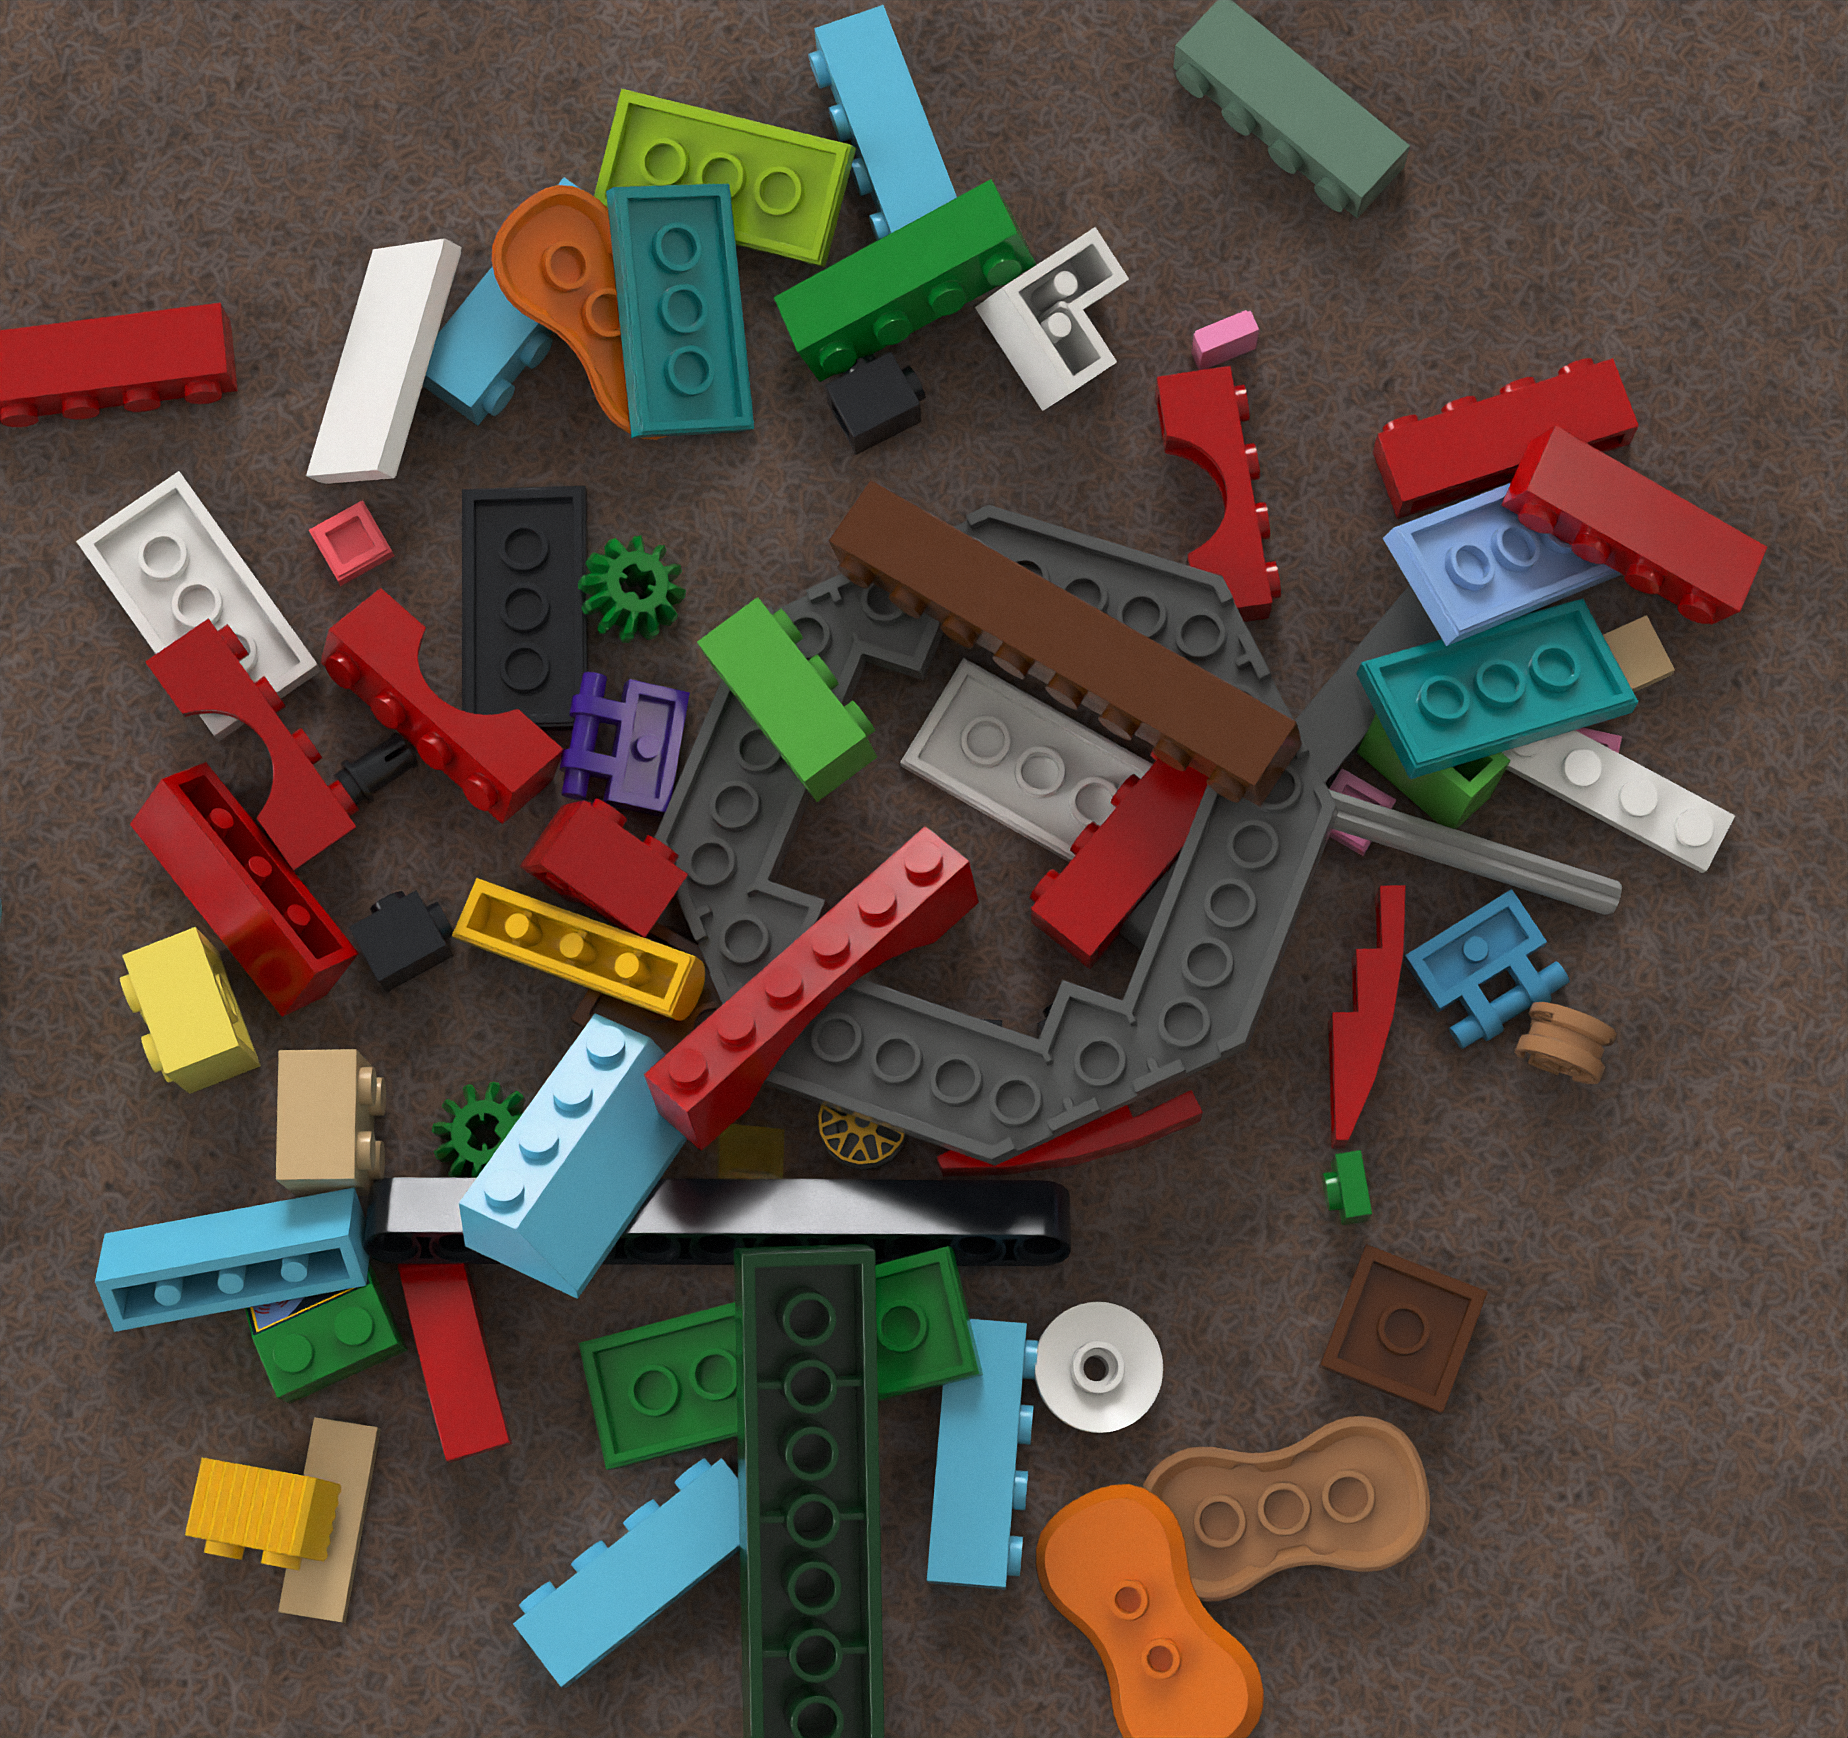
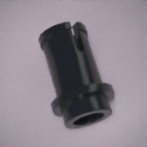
[334,732,418,805]

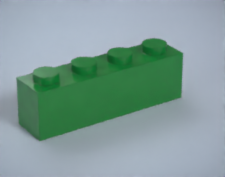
[774,179,1037,382]

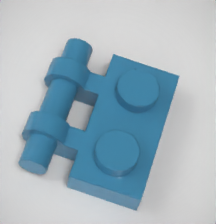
[1403,889,1570,1049]

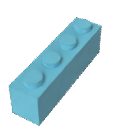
[808,5,957,241]
[422,177,582,426]
[95,1187,370,1332]
[927,1319,1039,1590]
[513,1458,740,1688]

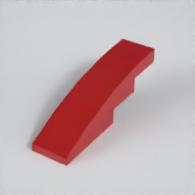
[1328,885,1406,1149]
[937,1090,1203,1177]
[398,1263,512,1463]

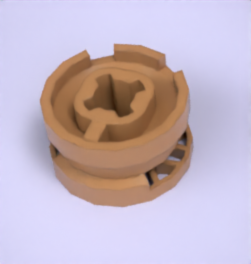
[1514,1002,1617,1084]

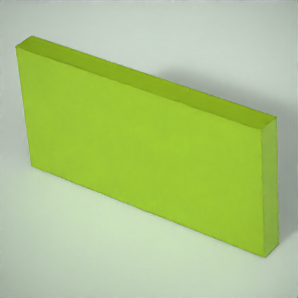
[594,88,856,268]

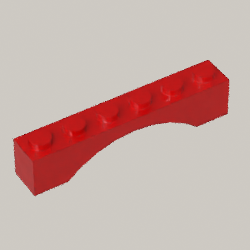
[644,826,979,1151]

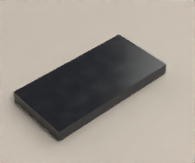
[462,486,588,731]

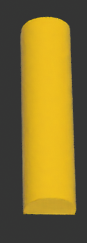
[452,878,705,1021]

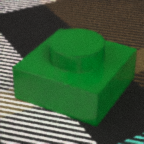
[1322,1150,1372,1225]

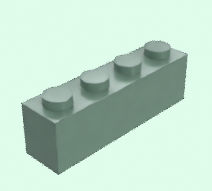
[1173,0,1410,218]

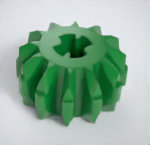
[578,535,686,643]
[432,1082,526,1178]

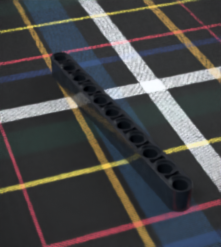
[363,1177,1071,1266]

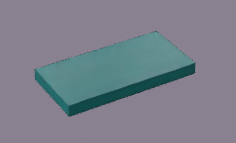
[606,184,754,438]
[1356,598,1638,779]

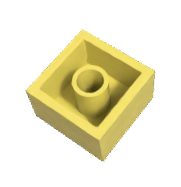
[120,927,261,1094]

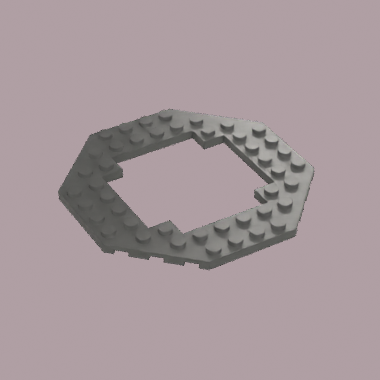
[655,505,1338,1166]

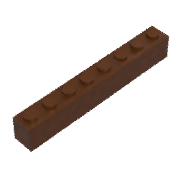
[829,480,1302,807]

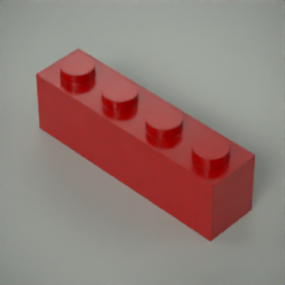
[0,302,238,427]
[1372,358,1639,519]
[1501,425,1767,625]
[1029,751,1209,969]
[130,762,359,1017]

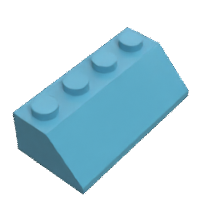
[459,1013,687,1299]

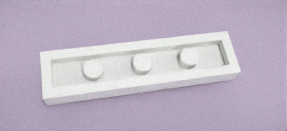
[1502,730,1735,873]

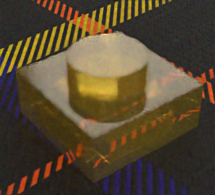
[716,1124,785,1179]

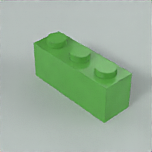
[697,597,878,802]

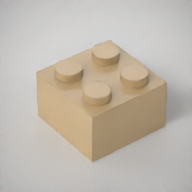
[276,1049,386,1197]

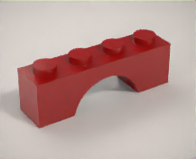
[1155,365,1281,622]
[320,588,564,824]
[145,618,359,872]

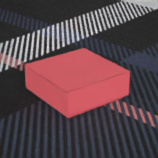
[309,500,394,586]

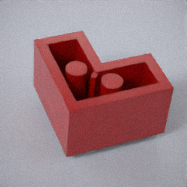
[519,798,688,938]

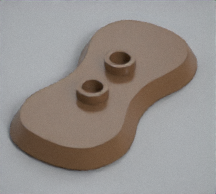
[1143,1416,1430,1602]

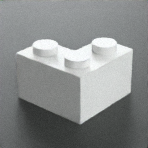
[975,227,1129,411]

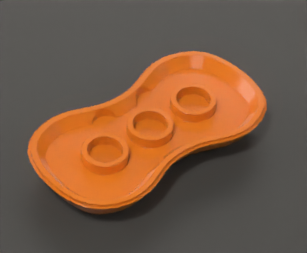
[491,185,668,440]
[1036,1484,1264,1738]

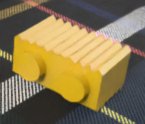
[185,1457,342,1571]

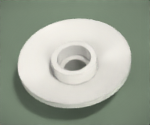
[1034,1302,1163,1433]

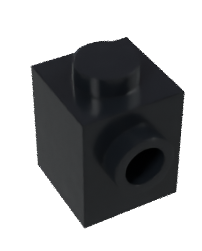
[825,352,926,455]
[349,891,454,992]

